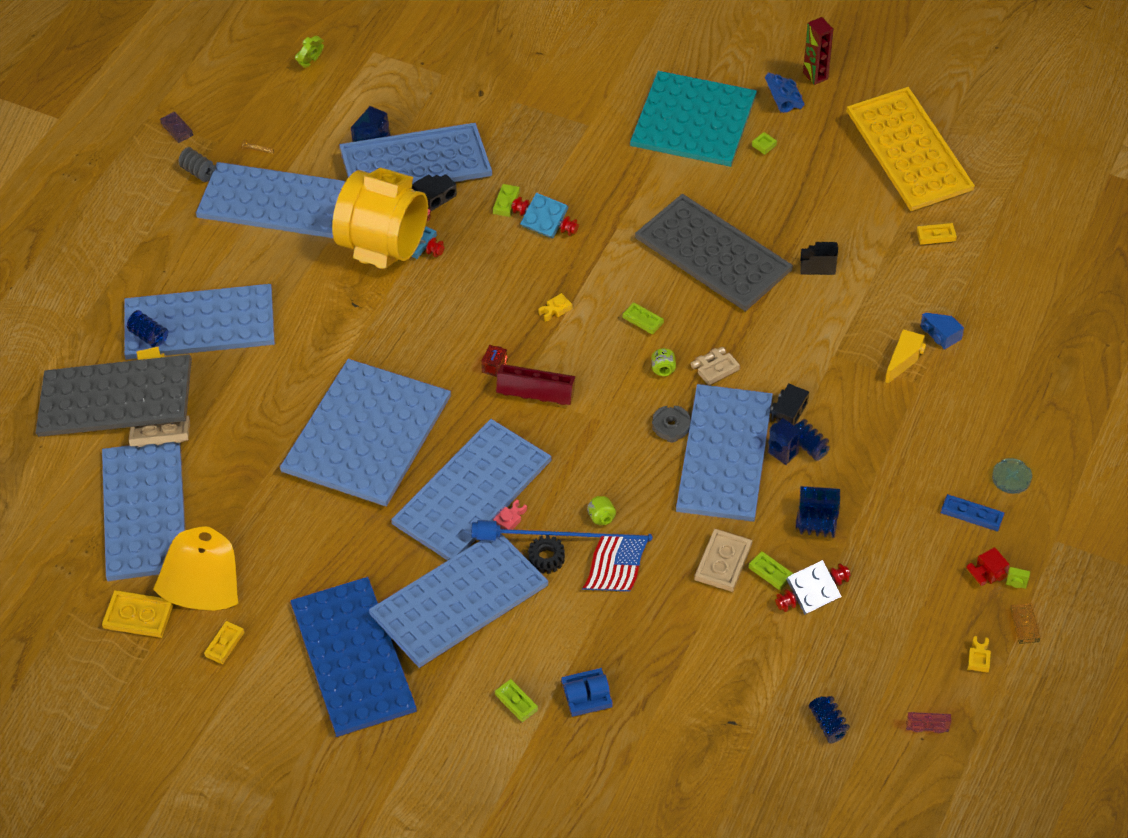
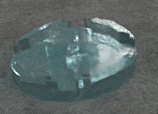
[992,458,1032,494]

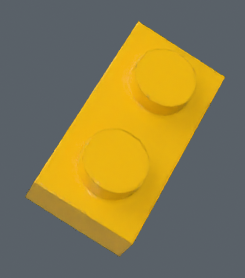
[917,223,957,245]
[204,621,245,664]

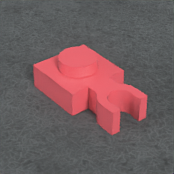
[493,500,527,534]

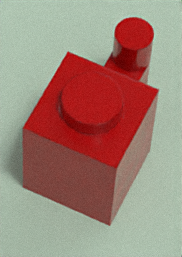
[966,547,1010,586]

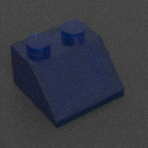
[351,106,390,142]

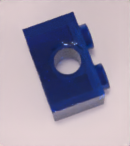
[768,418,801,465]

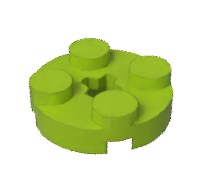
[295,36,324,68]

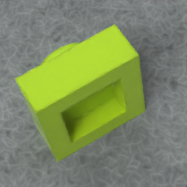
[752,132,777,154]
[1006,567,1030,589]

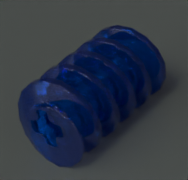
[127,310,168,347]
[788,419,830,461]
[795,509,837,538]
[809,696,850,743]

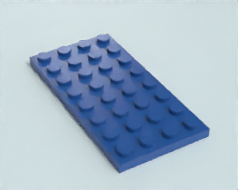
[290,577,417,737]

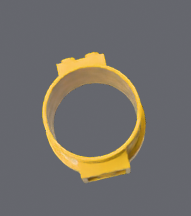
[332,167,428,269]

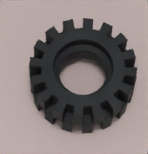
[528,535,565,574]

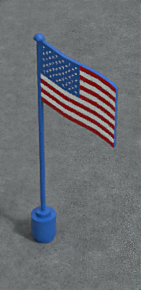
[471,520,653,591]

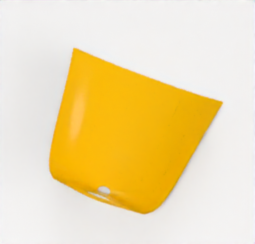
[153,526,238,611]

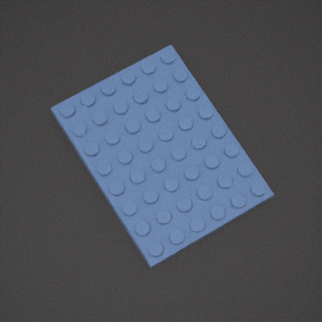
[280,359,451,507]

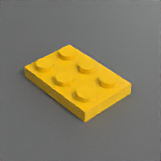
[102,590,174,638]

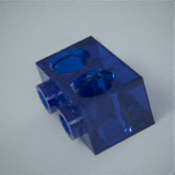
[798,486,840,519]

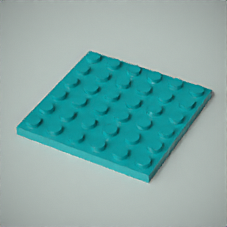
[630,71,757,167]

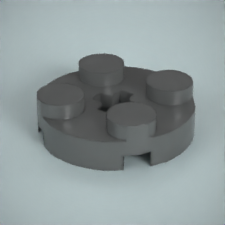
[652,406,691,443]

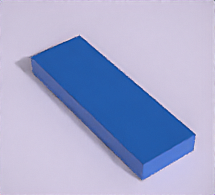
[941,494,1004,531]

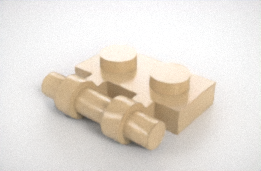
[690,347,740,386]

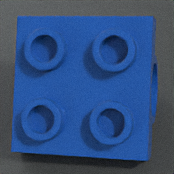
[765,72,805,113]
[561,668,612,717]

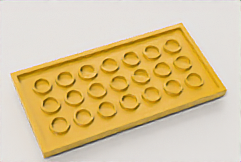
[846,87,975,211]

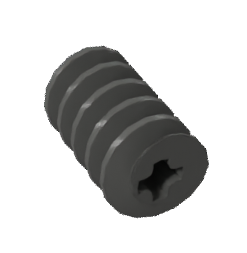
[178,147,217,182]

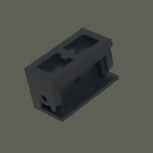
[770,383,809,430]

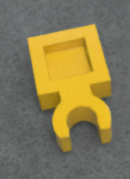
[538,293,573,322]
[967,636,991,672]

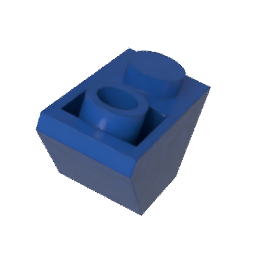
[920,313,964,350]

